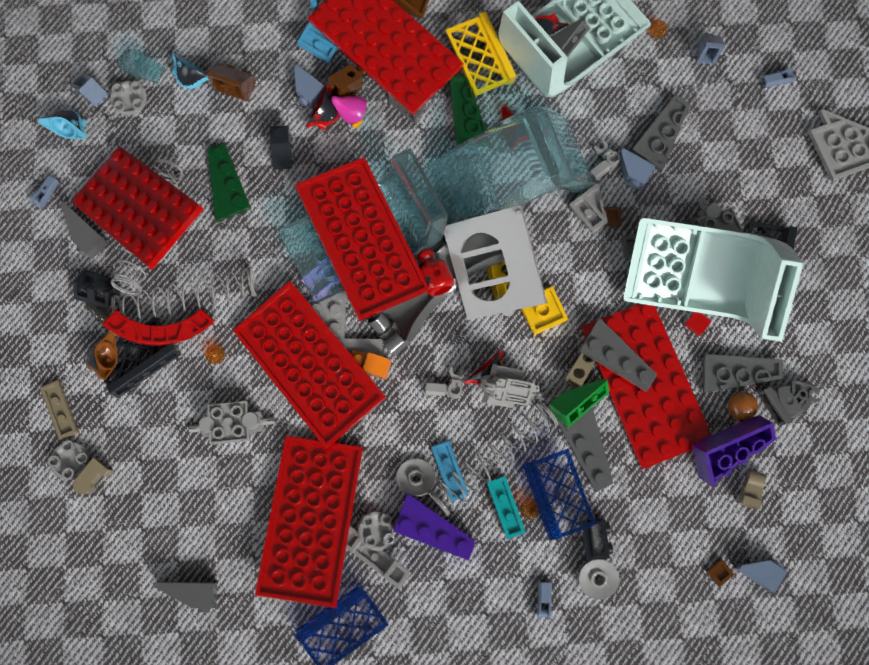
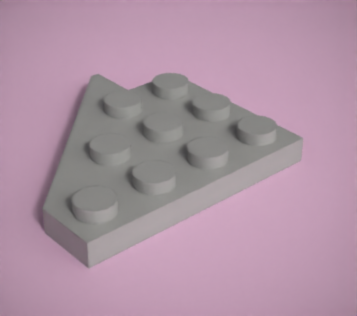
[808,109,869,182]

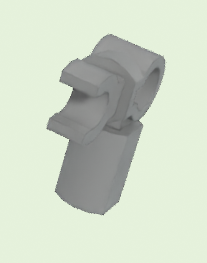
[588,140,621,182]
[426,367,464,399]

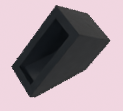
[270,126,292,170]

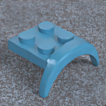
[296,0,337,64]

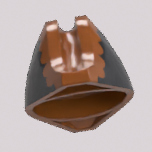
[86,332,118,380]

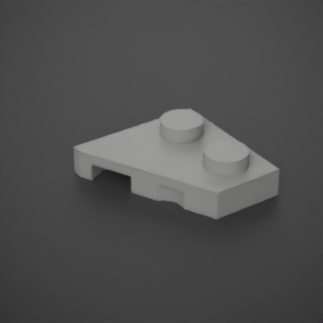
[569,183,608,234]

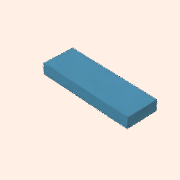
[431,440,469,502]

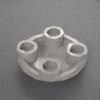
[110,81,147,115]
[48,440,89,480]
[358,511,395,551]

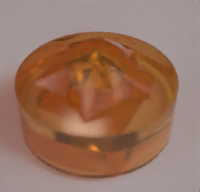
[648,20,667,39]
[205,345,226,365]
[520,499,541,520]

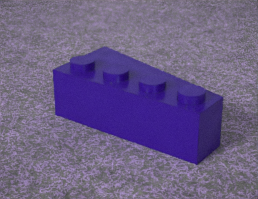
[692,415,776,487]
[393,494,476,561]

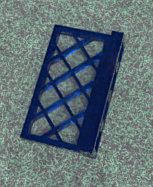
[522,448,597,541]
[294,583,389,665]

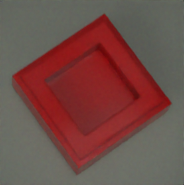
[684,312,712,337]

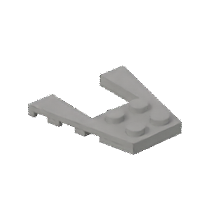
[308,292,383,357]

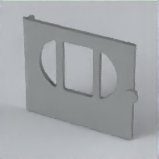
[441,205,547,320]

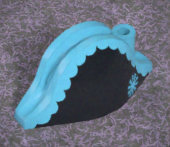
[171,53,209,89]
[38,109,87,139]

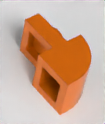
[351,350,391,380]

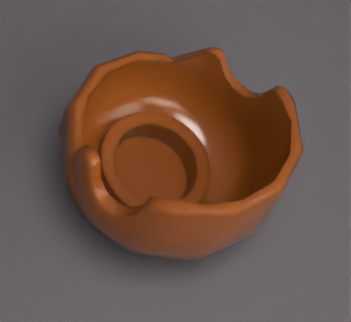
[727,391,758,421]

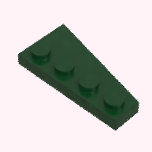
[449,76,493,147]
[207,142,252,223]

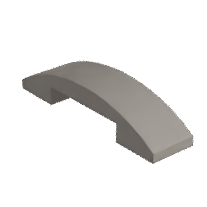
[346,526,411,590]

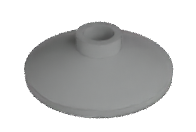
[396,459,436,497]
[579,560,620,600]

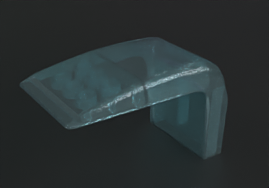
[425,107,594,225]
[278,148,448,302]

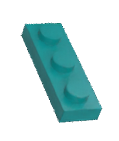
[487,476,526,540]

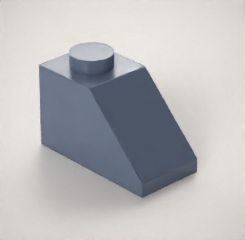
[697,33,725,65]
[294,64,325,109]
[70,73,108,106]
[619,148,655,190]
[735,559,787,593]

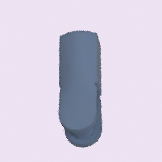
[761,68,797,88]
[30,175,60,209]
[537,582,552,620]

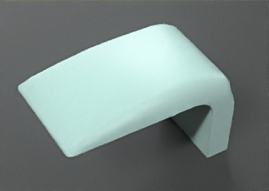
[499,0,651,97]
[624,218,803,341]

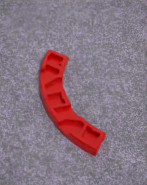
[102,308,215,346]

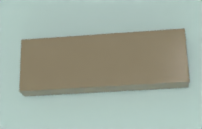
[40,380,80,441]

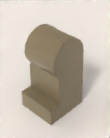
[564,353,595,388]
[73,458,113,494]
[737,469,766,509]

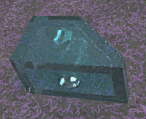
[117,48,165,84]

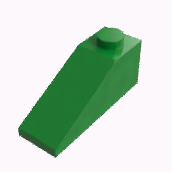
[549,378,609,428]

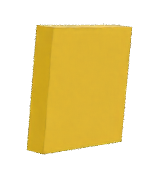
[521,286,569,336]

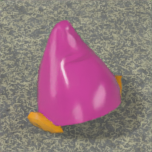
[331,96,367,129]

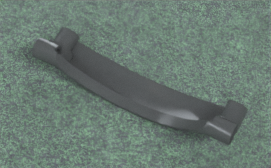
[367,210,505,356]

